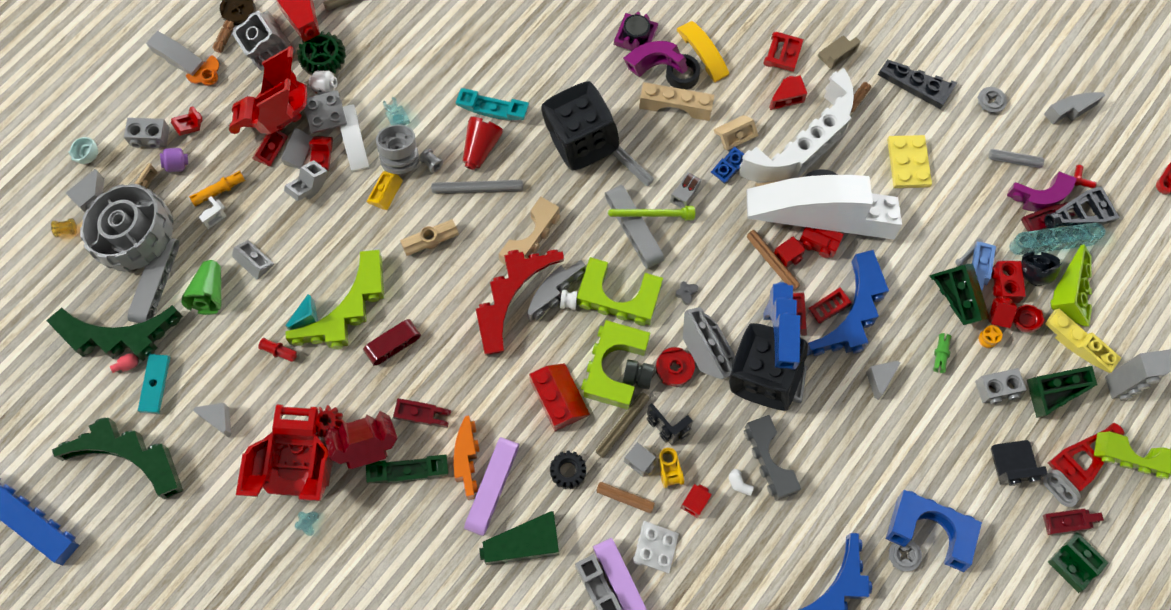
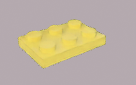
[887,135,932,188]

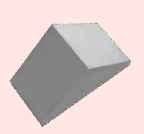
[866,361,901,400]
[193,403,231,437]

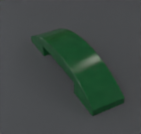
[366,454,448,483]

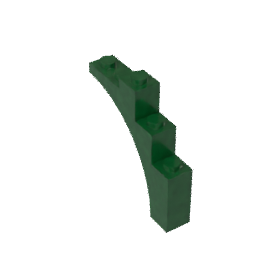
[46,305,183,361]
[52,418,183,500]

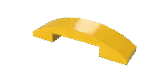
[677,21,730,83]

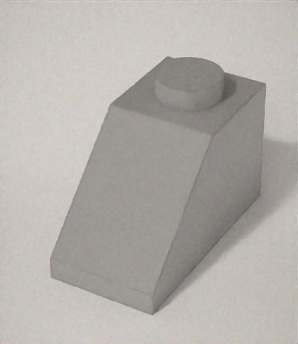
[66,169,104,213]

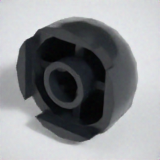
[1021,252,1062,286]

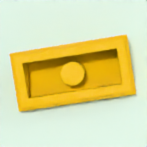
[366,171,403,210]

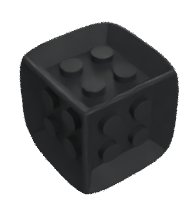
[541,81,620,171]
[729,323,808,411]

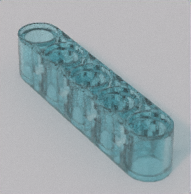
[1009,223,1105,255]

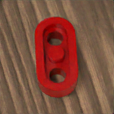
[1156,163,1171,195]

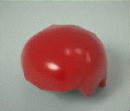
[1013,304,1045,333]

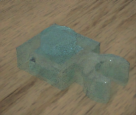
[383,97,410,125]

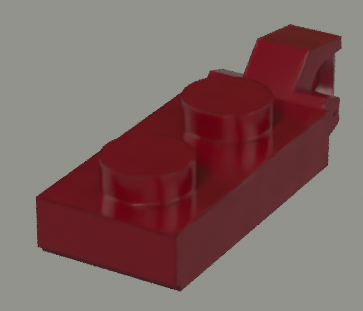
[1043,508,1104,535]

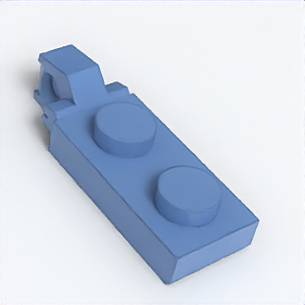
[972,241,996,291]

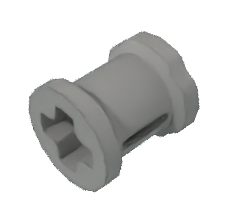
[419,148,443,173]

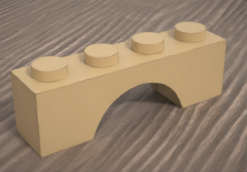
[639,82,715,121]
[499,196,561,265]

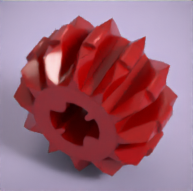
[316,405,344,439]

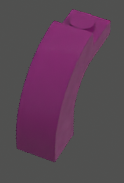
[623,41,688,77]
[1007,171,1077,212]

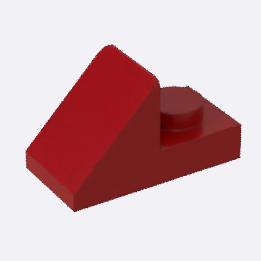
[309,136,333,171]

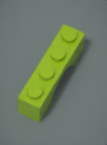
[1094,431,1171,479]

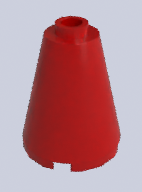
[462,116,503,170]

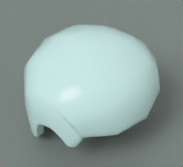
[68,137,98,164]

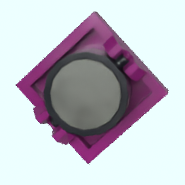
[614,11,659,51]

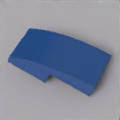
[711,146,744,184]

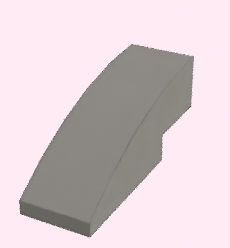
[146,31,204,76]
[1044,92,1105,125]

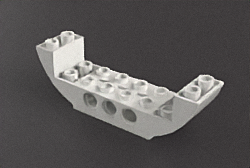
[739,68,854,183]

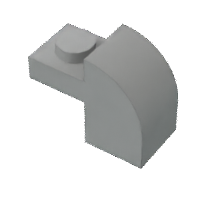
[284,160,327,201]

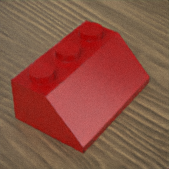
[529,363,590,431]

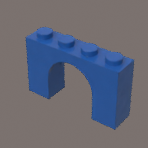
[885,490,982,572]

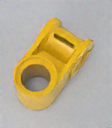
[658,448,684,489]

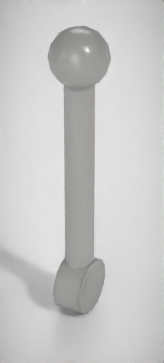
[955,238,983,266]

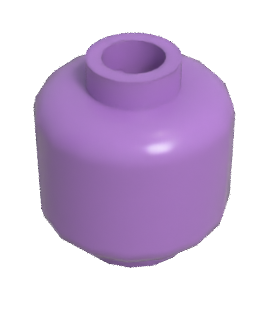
[160,148,188,172]

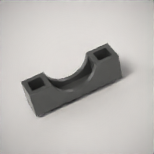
[744,415,801,501]

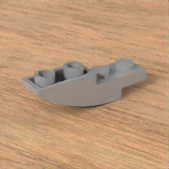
[528,260,586,322]

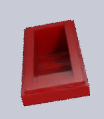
[808,287,852,324]

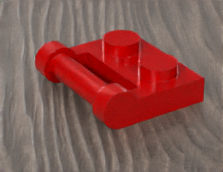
[763,32,804,72]

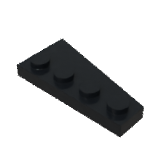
[878,59,958,110]

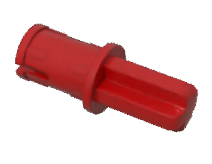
[258,338,297,362]

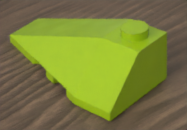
[1050,244,1092,327]

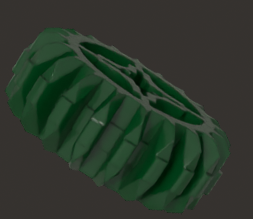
[297,31,346,74]

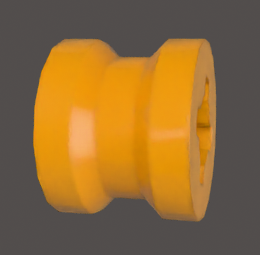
[978,325,1003,348]

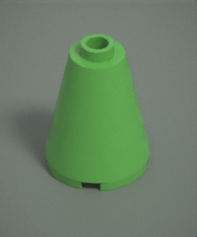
[181,260,222,315]

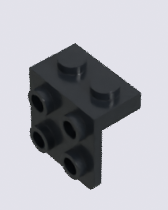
[646,403,693,446]
[991,440,1048,486]

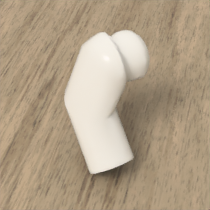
[729,469,754,496]

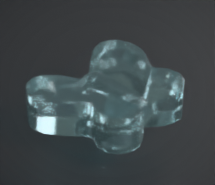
[295,512,319,536]

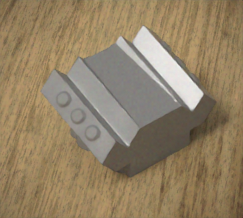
[232,10,296,71]

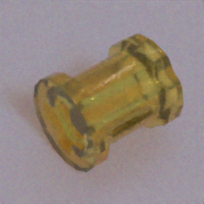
[51,218,77,238]

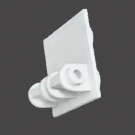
[633,521,679,573]

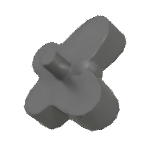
[675,281,698,305]

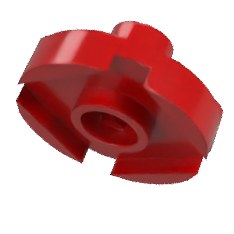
[656,347,695,387]

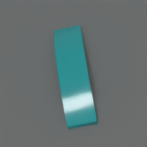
[455,88,529,120]

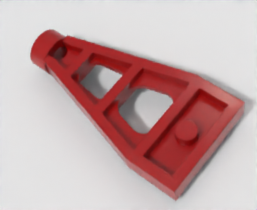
[1048,423,1125,492]

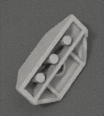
[683,307,735,379]

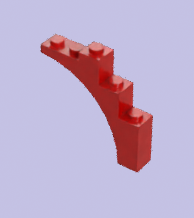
[475,250,564,356]

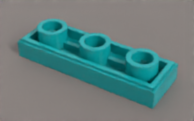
[137,354,171,414]

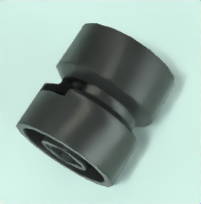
[622,359,654,389]

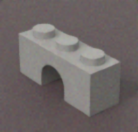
[575,554,622,610]

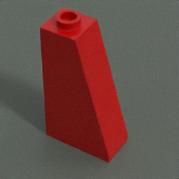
[276,0,320,42]

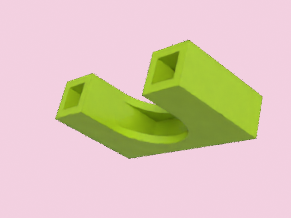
[577,257,663,326]
[581,320,650,410]

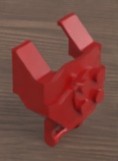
[229,46,307,135]
[236,404,333,501]

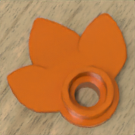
[186,55,219,86]

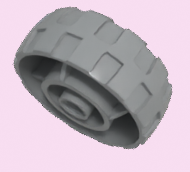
[80,184,173,272]

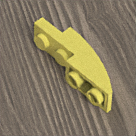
[1045,309,1121,373]

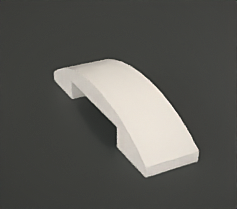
[340,104,370,172]

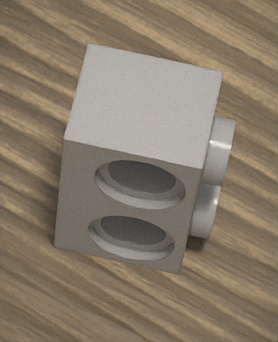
[124,118,170,148]
[975,368,1026,405]

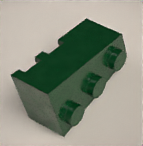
[929,263,990,325]
[1026,366,1097,418]

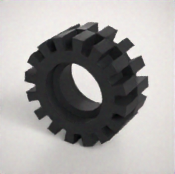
[550,451,586,489]

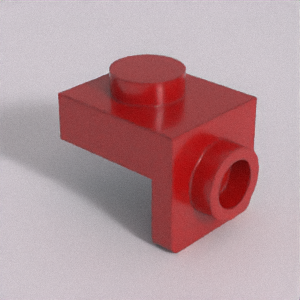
[171,106,203,136]

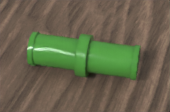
[933,333,952,373]

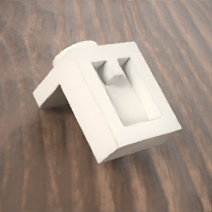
[199,196,226,229]

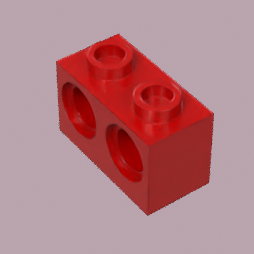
[991,261,1026,303]

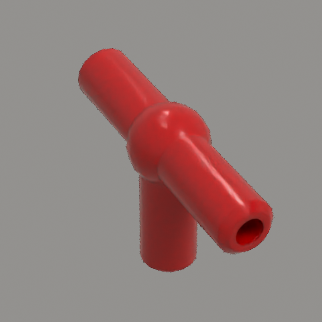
[1073,165,1097,188]

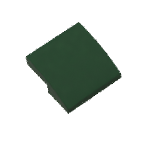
[1048,532,1108,593]

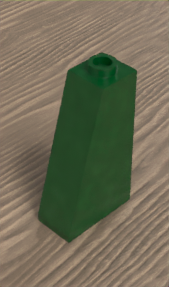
[479,511,559,565]

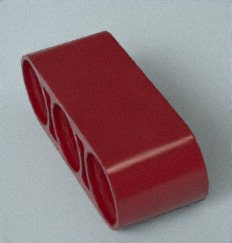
[363,319,421,366]

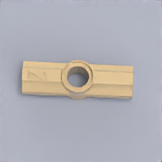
[400,219,459,256]

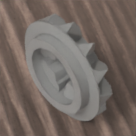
[977,87,1007,114]
[888,540,922,571]

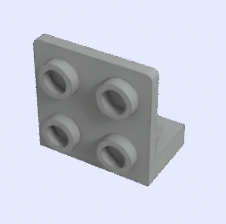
[304,90,347,133]

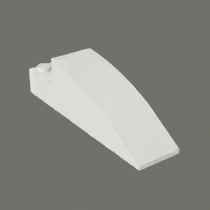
[746,175,902,240]

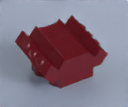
[324,411,398,469]

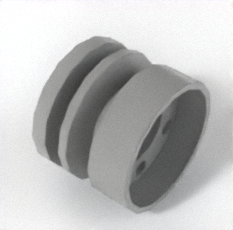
[376,124,419,174]

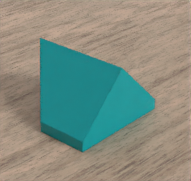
[285,294,318,330]

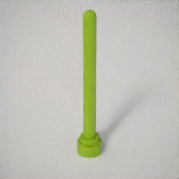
[608,206,696,221]

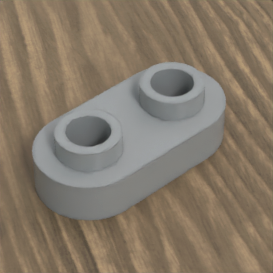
[1043,469,1081,507]

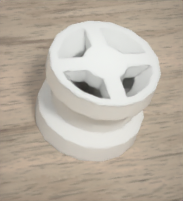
[560,290,578,310]

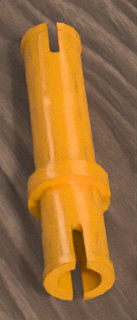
[189,170,246,207]

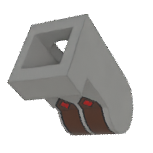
[670,172,702,208]

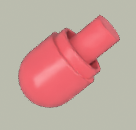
[110,353,139,373]

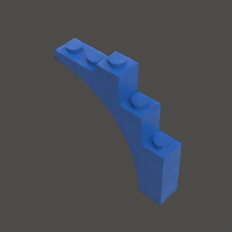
[807,250,889,356]
[763,282,800,369]
[799,533,872,610]

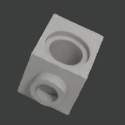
[624,442,656,477]

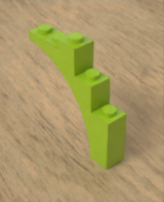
[285,250,384,349]

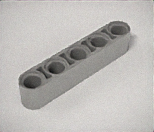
[605,185,664,269]
[128,238,179,323]

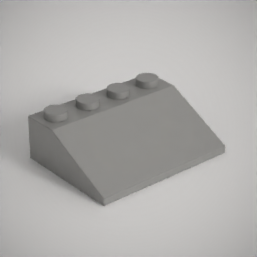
[1105,349,1171,401]

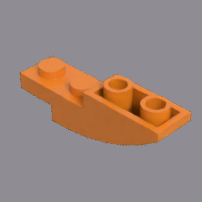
[454,415,480,500]

